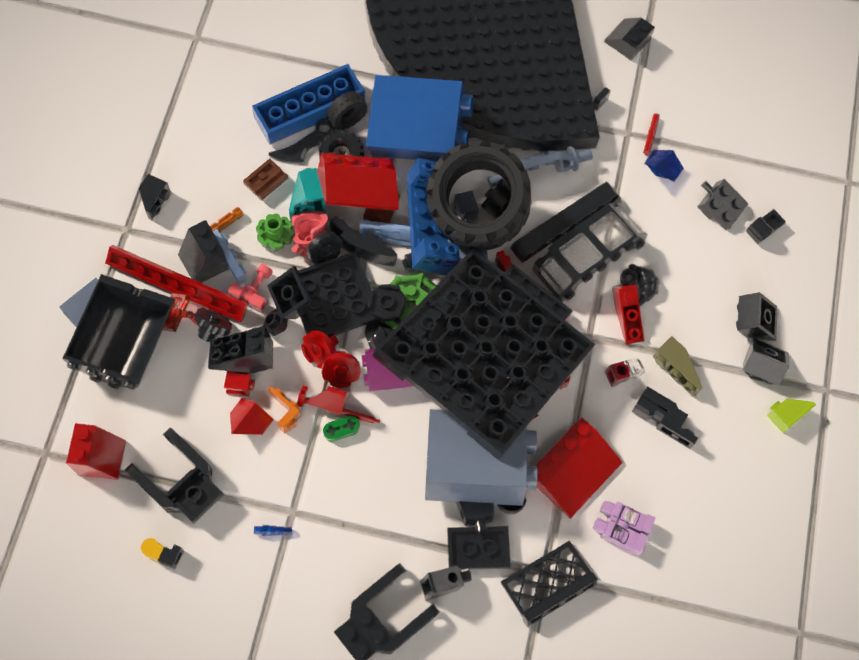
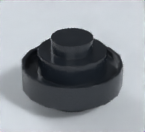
[263,309,288,336]

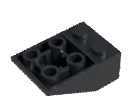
[208,325,273,373]

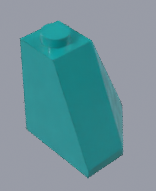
[289,168,327,222]

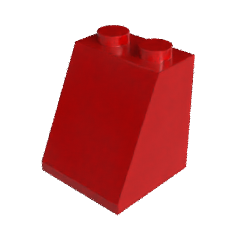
[66,423,126,480]

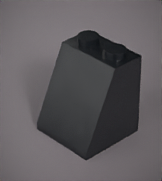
[178,220,229,283]

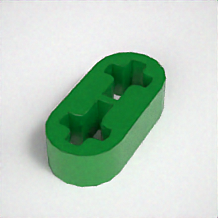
[323,416,360,442]

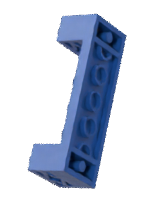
[406,158,460,275]

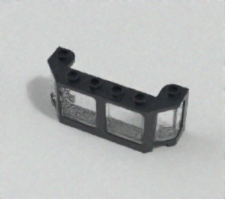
[532,203,648,302]

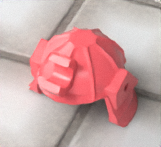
[292,210,328,257]

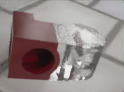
[605,357,646,387]

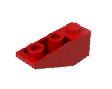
[612,284,645,345]

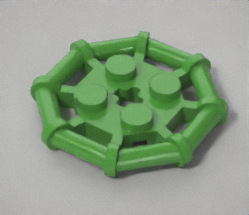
[380,273,437,330]

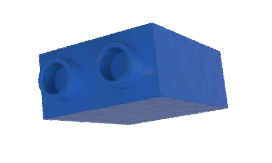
[366,75,474,162]

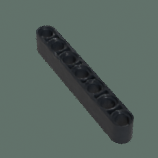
[510,182,619,263]

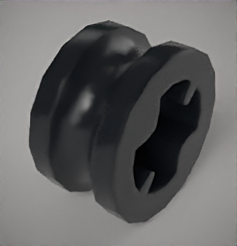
[620,268,638,285]

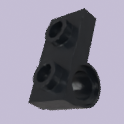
[746,209,786,244]

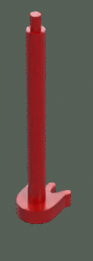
[297,385,381,424]

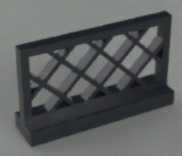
[501,540,598,627]

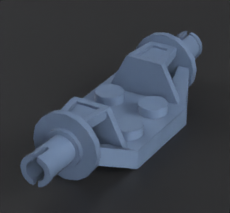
[487,147,593,188]

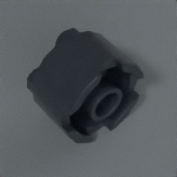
[481,178,511,219]

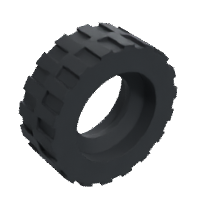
[327,91,368,130]

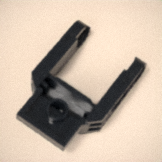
[124,427,224,524]
[334,563,440,660]

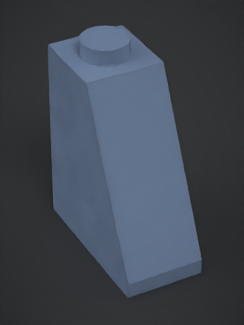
[59,278,98,327]

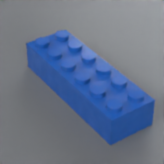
[252,64,365,145]

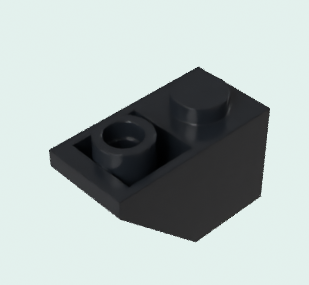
[139,174,171,220]

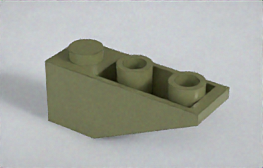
[653,336,703,396]

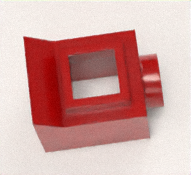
[224,371,255,397]

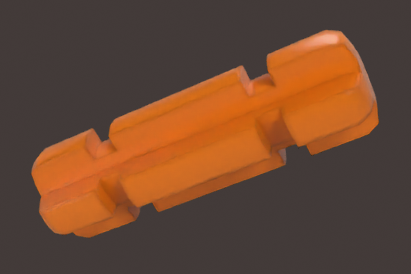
[210,207,243,233]

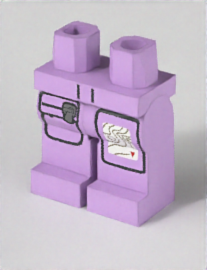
[592,501,656,556]

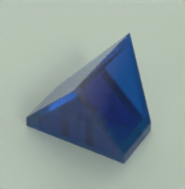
[644,150,684,182]

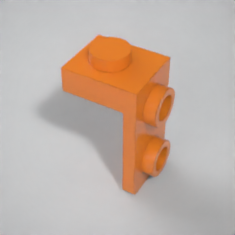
[268,386,301,433]

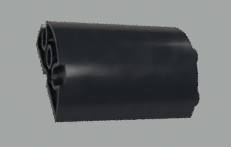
[62,274,176,390]

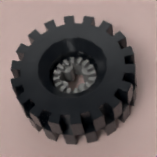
[318,130,364,160]

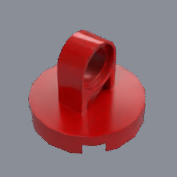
[301,331,339,368]
[321,351,361,388]

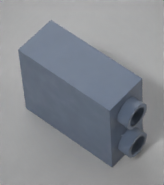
[425,409,537,506]

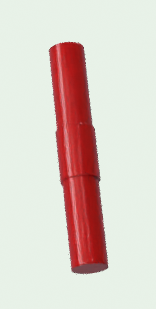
[643,113,660,155]

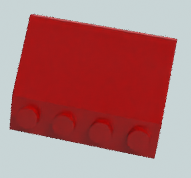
[317,153,399,211]
[535,417,623,519]

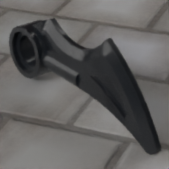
[268,119,333,163]

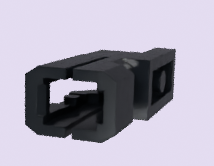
[631,386,698,449]

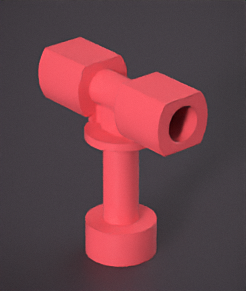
[228,264,273,312]

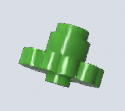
[256,213,294,251]

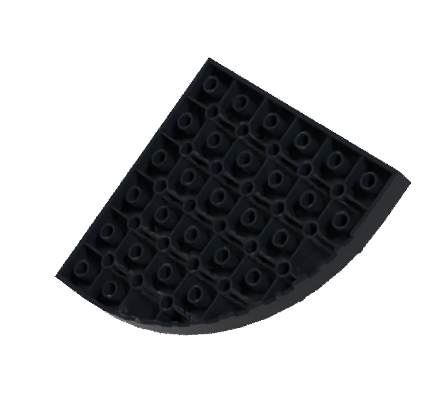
[364,0,600,152]

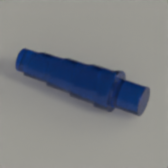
[254,525,292,536]

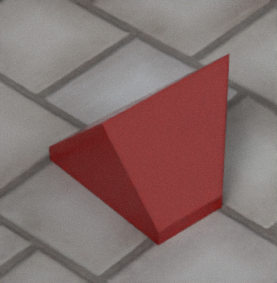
[304,386,351,415]
[230,398,274,435]

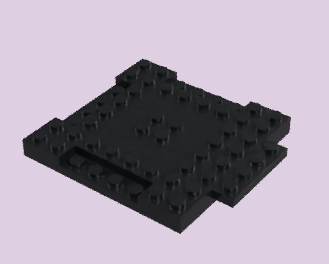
[372,248,596,460]

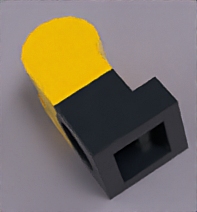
[141,538,184,569]

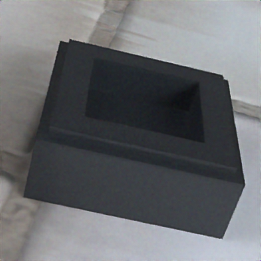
[593,87,611,111]

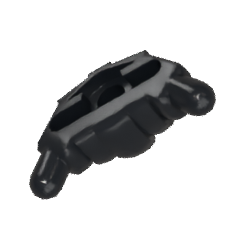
[628,264,659,306]

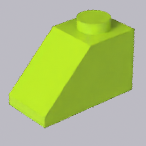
[767,399,817,433]

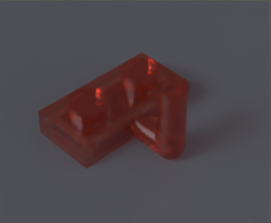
[163,293,200,332]

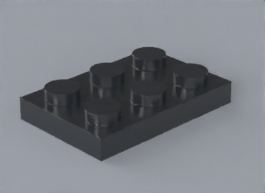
[447,526,511,570]

